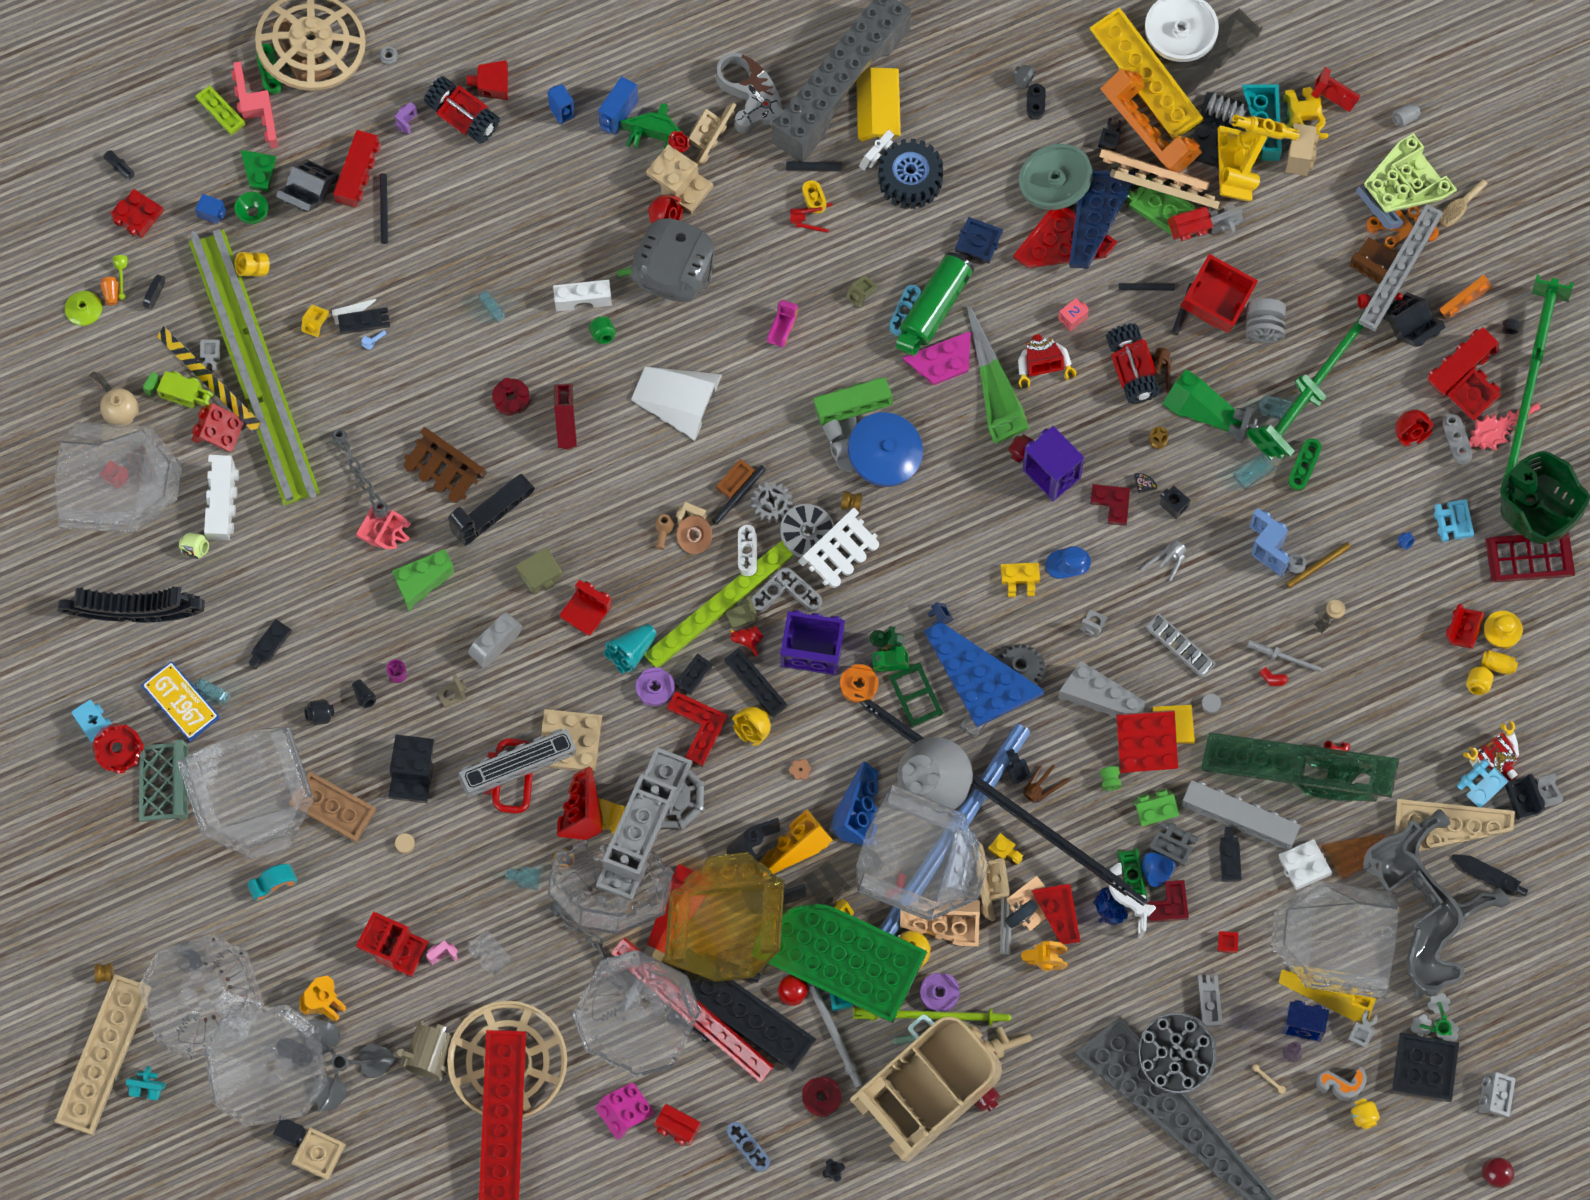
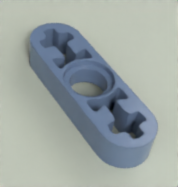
[727,1122,770,1173]

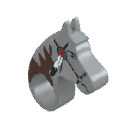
[716,53,784,133]

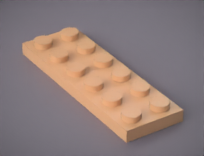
[1099,149,1210,192]

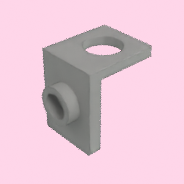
[1080,610,1107,638]

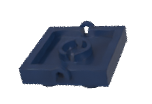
[955,217,1003,264]

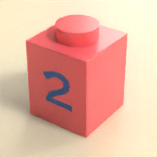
[1058,298,1089,332]

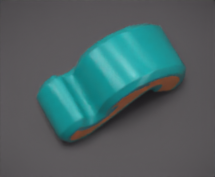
[247,864,297,901]

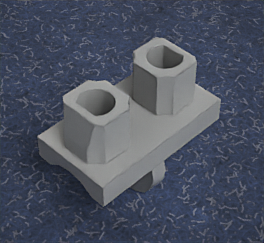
[1209,203,1243,234]

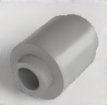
[1392,103,1420,127]

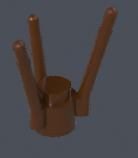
[1151,347,1172,395]
[1023,764,1070,803]

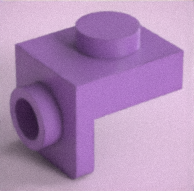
[395,102,417,135]

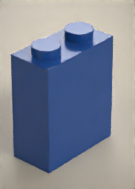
[598,76,638,135]

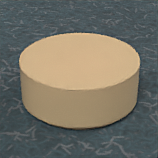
[395,833,415,854]

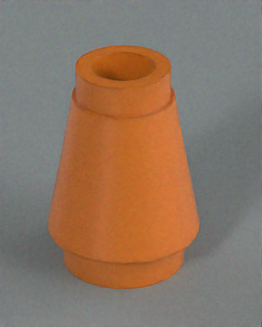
[100,277,118,306]

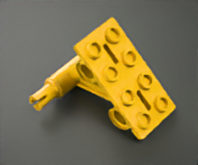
[1218,114,1300,202]

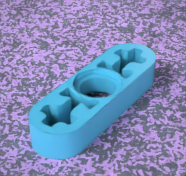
[890,285,921,336]

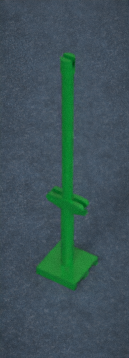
[1502,274,1574,483]
[1246,310,1365,460]

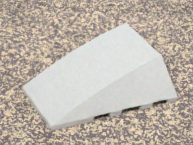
[631,367,722,441]

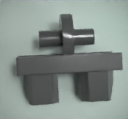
[1228,407,1259,444]

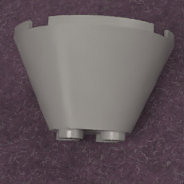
[897,737,973,815]

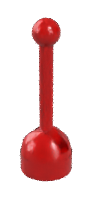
[1357,293,1403,309]

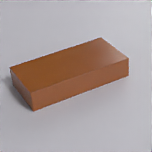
[716,459,755,499]

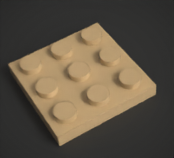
[541,709,602,773]

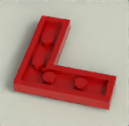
[667,691,728,767]

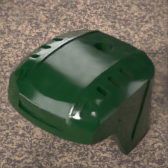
[1500,451,1590,544]

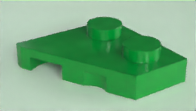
[241,150,277,192]

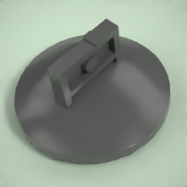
[1139,1012,1217,1093]

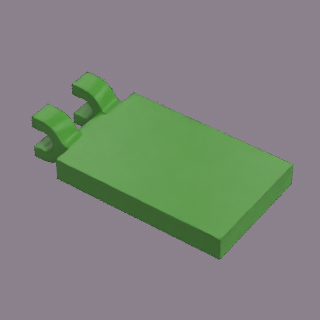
[1125,177,1196,236]

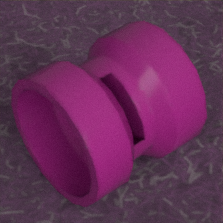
[386,659,407,684]

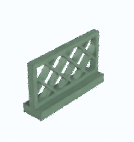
[139,740,188,822]

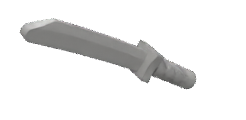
[1247,640,1322,672]

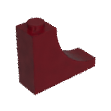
[554,383,577,450]

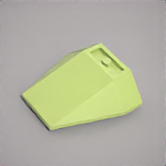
[1364,133,1457,213]

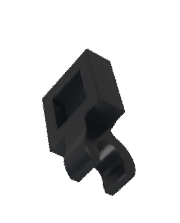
[1006,748,1032,785]

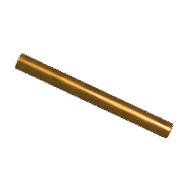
[1285,542,1351,589]

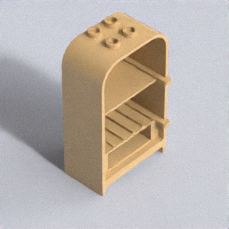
[849,1017,1002,1162]

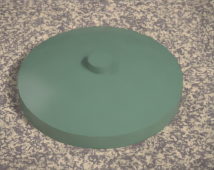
[1019,144,1093,210]

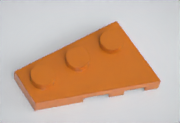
[1439,275,1492,319]

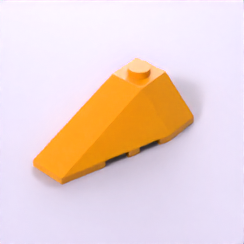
[758,809,833,878]

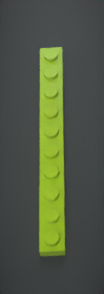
[644,540,795,668]

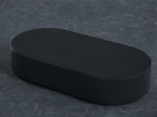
[143,274,165,310]

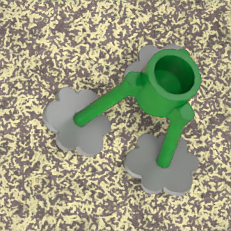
[1411,992,1459,1041]

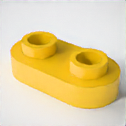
[802,180,826,213]

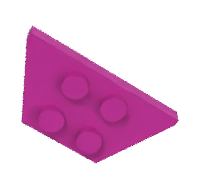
[903,331,971,386]

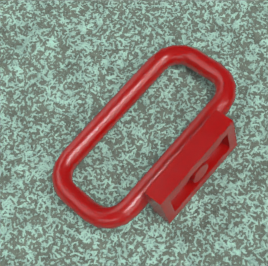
[484,738,533,814]

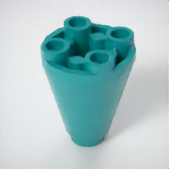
[603,624,657,674]

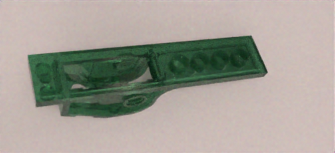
[1201,732,1399,802]

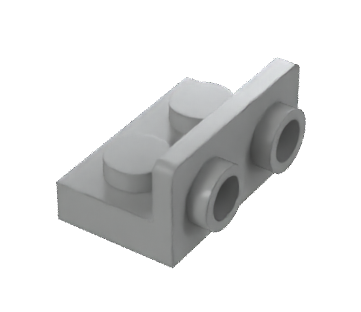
[1479,1072,1515,1118]

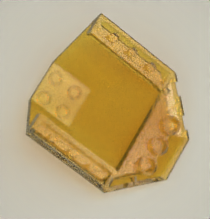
[664,852,785,981]

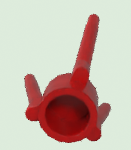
[790,203,833,233]

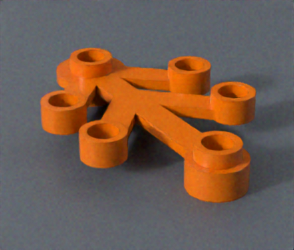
[1366,206,1439,249]

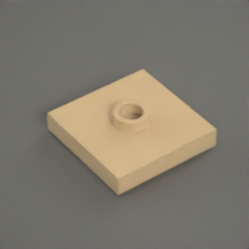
[291,1127,346,1181]

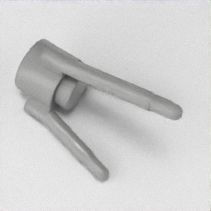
[1140,541,1186,581]

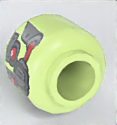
[179,532,209,559]

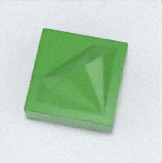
[143,372,160,397]

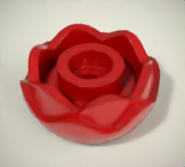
[668,131,690,153]

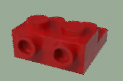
[110,189,164,238]
[1447,368,1502,421]

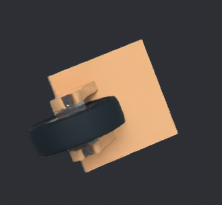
[1005,876,1046,931]

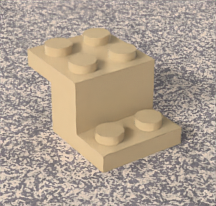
[646,145,713,214]

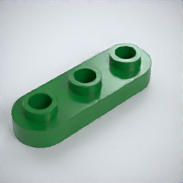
[256,44,282,95]
[1288,438,1322,491]

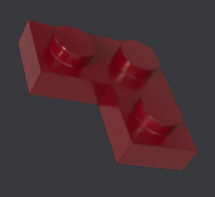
[1090,484,1130,526]
[1147,880,1189,923]

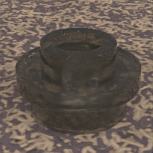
[1314,616,1332,634]

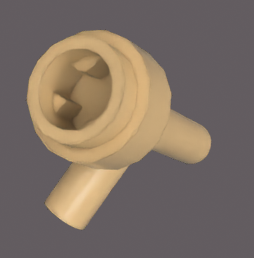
[989,1027,1032,1059]

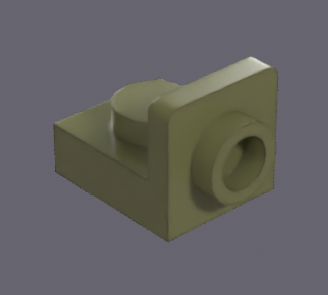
[846,275,878,308]

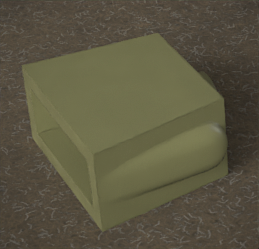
[515,547,563,594]

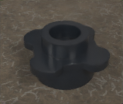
[822,1159,845,1182]

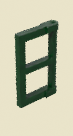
[889,663,944,728]

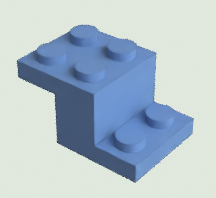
[1249,508,1290,577]

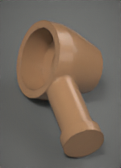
[655,514,674,550]

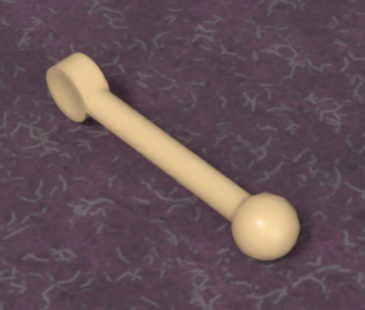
[1252,1064,1286,1094]

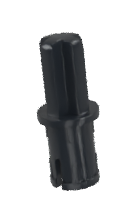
[103,150,135,180]

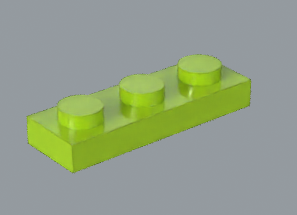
[195,85,246,136]

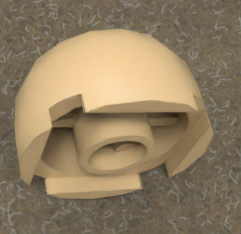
[100,388,139,427]

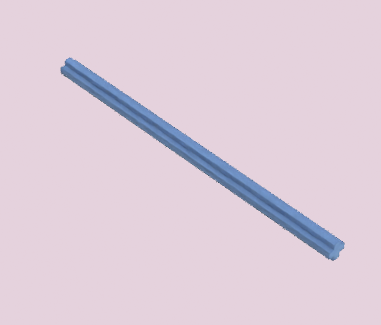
[879,723,1030,936]

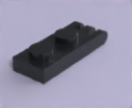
[338,308,390,335]

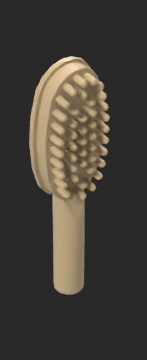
[1438,179,1488,227]

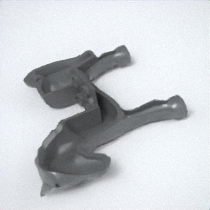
[1363,809,1510,999]

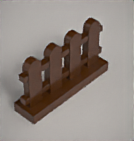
[404,427,487,503]

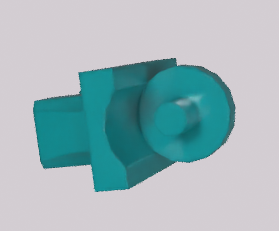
[126,1066,166,1100]

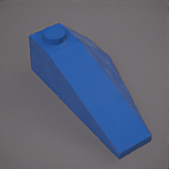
[828,761,878,847]

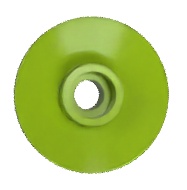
[65,291,102,326]

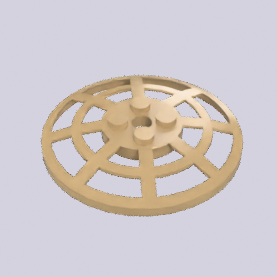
[255,0,366,91]
[447,1001,567,1118]

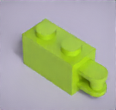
[157,371,214,409]

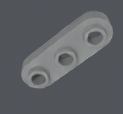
[1443,414,1472,464]

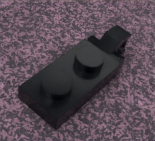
[249,619,292,669]
[1219,827,1242,882]

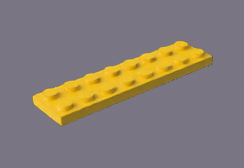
[1090,7,1204,140]

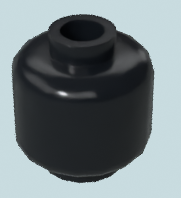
[304,699,334,726]

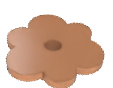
[789,759,812,780]

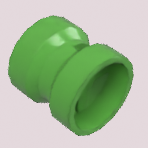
[1100,766,1122,791]

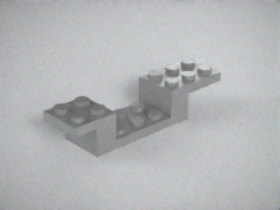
[596,747,692,901]

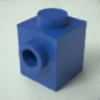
[195,194,226,224]

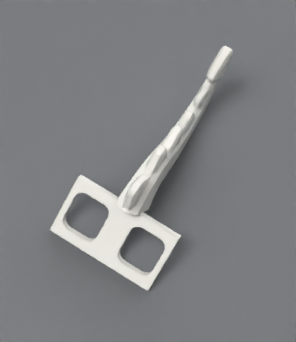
[1109,863,1156,939]

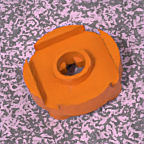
[840,664,879,703]

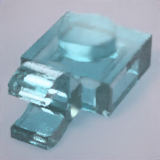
[505,866,541,890]

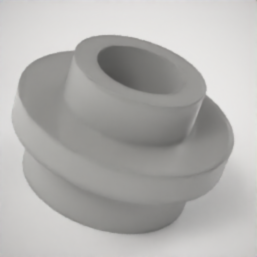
[380,46,398,64]

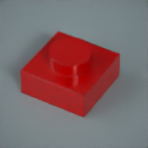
[1217,931,1239,953]

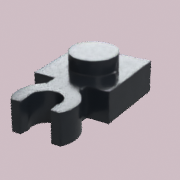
[1098,118,1122,152]

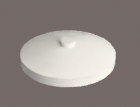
[1145,0,1219,62]

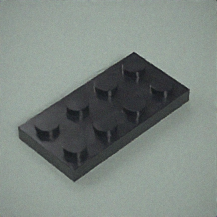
[1192,92,1242,168]

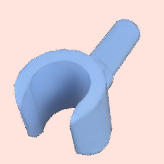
[361,330,386,350]

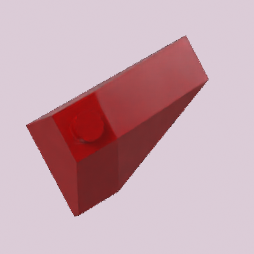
[557,766,603,840]

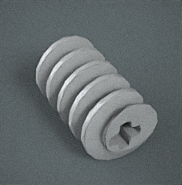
[1206,93,1247,124]

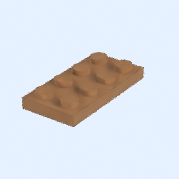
[289,771,377,842]

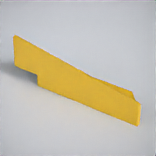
[1279,965,1376,1022]

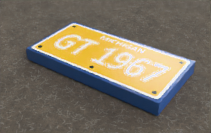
[141,661,220,742]

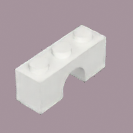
[553,280,612,312]

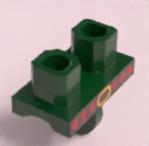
[869,626,904,651]

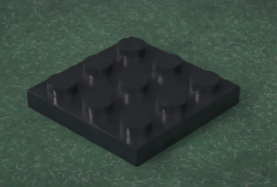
[1391,1033,1459,1102]

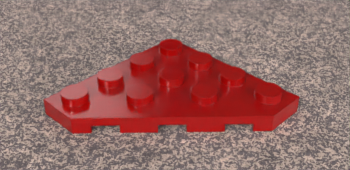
[1013,207,1117,268]

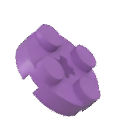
[636,667,675,706]
[920,973,960,1012]

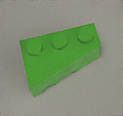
[392,549,454,611]

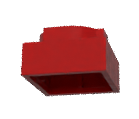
[1179,254,1258,334]

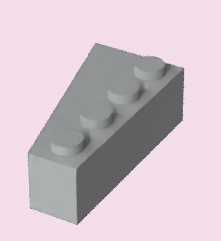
[1058,661,1146,718]

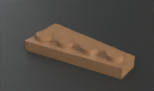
[271,19,333,81]

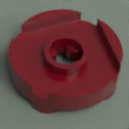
[492,378,530,416]
[802,1076,841,1117]

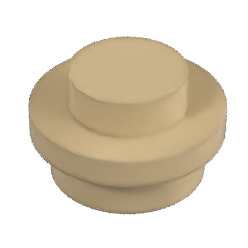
[1326,600,1345,619]

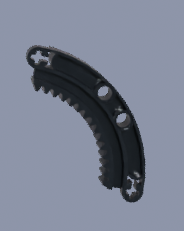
[57,586,205,623]

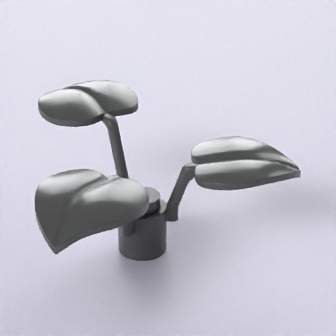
[307,1020,395,1112]

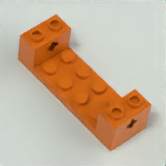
[1100,68,1202,172]

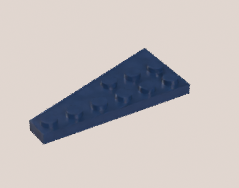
[1069,170,1136,269]

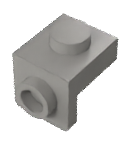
[1537,774,1563,807]

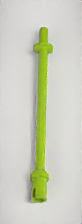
[853,1006,1012,1026]

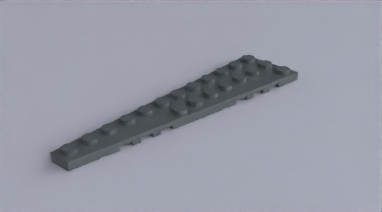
[1074,1017,1277,1200]

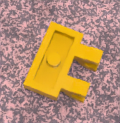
[1000,563,1040,597]

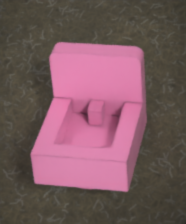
[426,940,458,966]

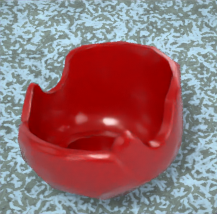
[777,974,808,1006]

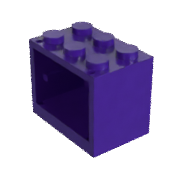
[1022,426,1085,502]
[780,610,845,675]

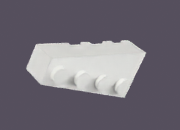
[204,455,239,541]

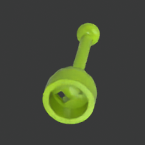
[113,255,128,300]

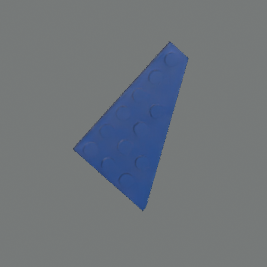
[924,623,1044,727]

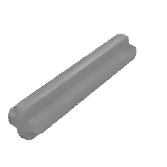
[1000,898,1012,955]

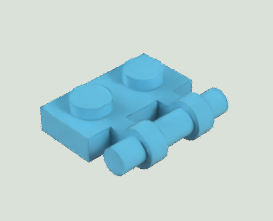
[1434,499,1474,542]
[1457,758,1508,807]

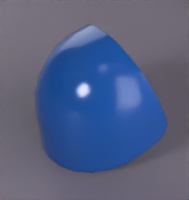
[1141,853,1175,887]

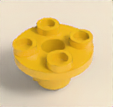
[1484,611,1523,649]

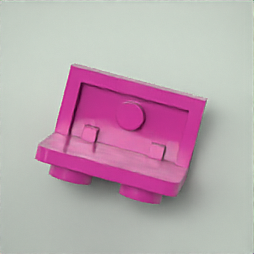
[595,1083,654,1140]

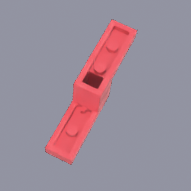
[231,61,278,149]

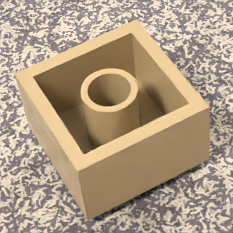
[1286,123,1319,176]

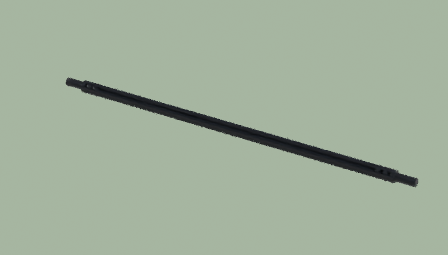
[854,694,1147,906]

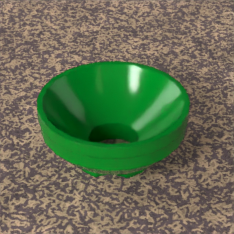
[234,191,269,224]

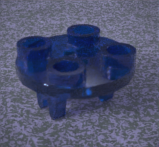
[1093,888,1128,926]

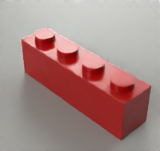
[333,130,381,207]

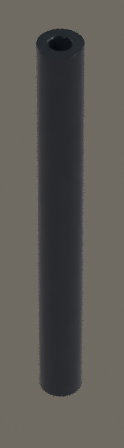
[380,173,388,244]
[712,465,766,525]

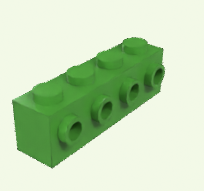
[813,377,893,426]

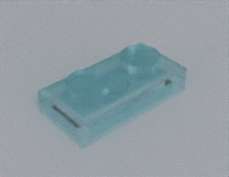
[1233,453,1275,490]

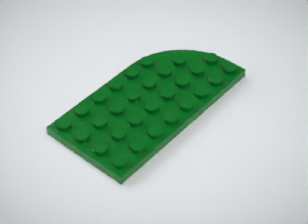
[752,904,928,1024]

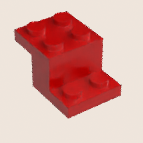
[356,911,429,978]

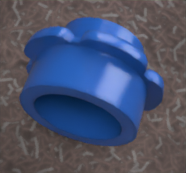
[1398,532,1415,550]

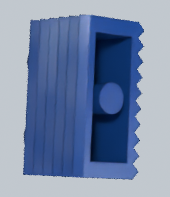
[547,84,575,124]

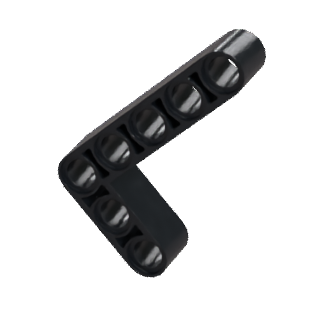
[448,474,535,546]

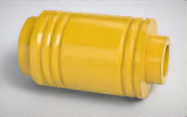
[1481,650,1518,676]

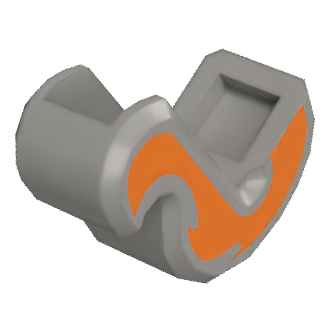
[1316,1067,1366,1101]

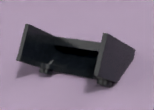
[726,817,806,914]

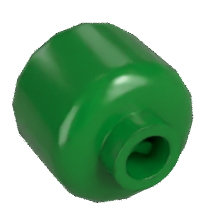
[589,316,616,344]

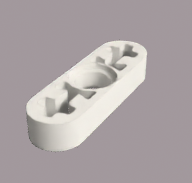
[738,525,757,576]

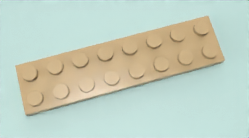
[54,974,152,1136]

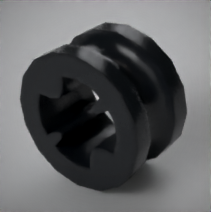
[1502,319,1519,334]

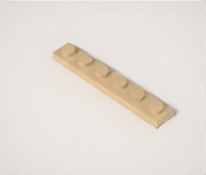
[1110,167,1220,209]

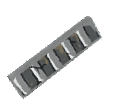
[1145,613,1216,679]

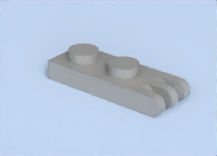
[1197,974,1223,1027]

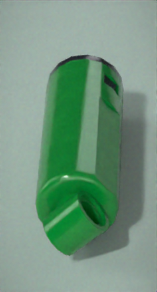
[896,252,974,356]

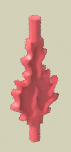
[1460,402,1540,453]

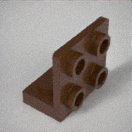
[1349,237,1397,285]

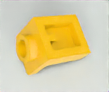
[301,305,329,337]

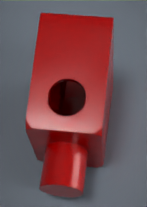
[467,60,508,100]

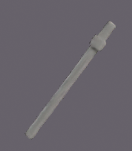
[807,983,863,1089]

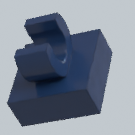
[928,602,954,625]

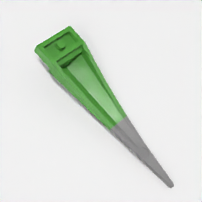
[967,306,1030,445]

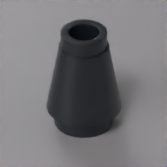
[352,679,376,709]

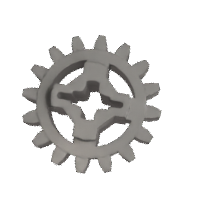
[751,481,792,523]

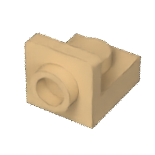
[676,502,707,524]

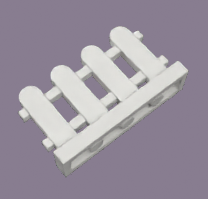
[798,508,879,588]

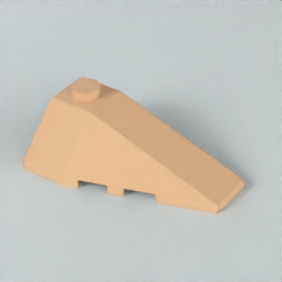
[900,900,980,946]

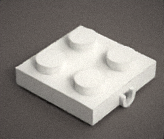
[859,130,894,171]
[1278,839,1332,890]

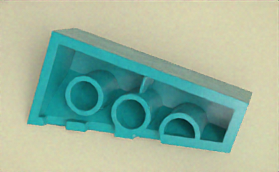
[1241,84,1282,161]

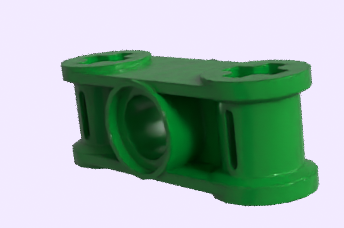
[1117,847,1147,899]

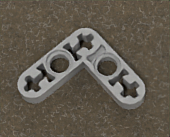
[751,568,822,613]

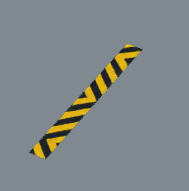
[157,326,261,434]

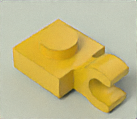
[988,833,1023,865]

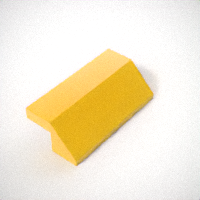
[857,68,901,142]

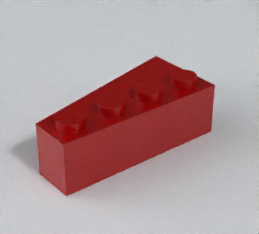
[1427,327,1500,398]

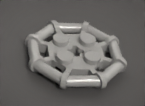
[661,770,706,830]

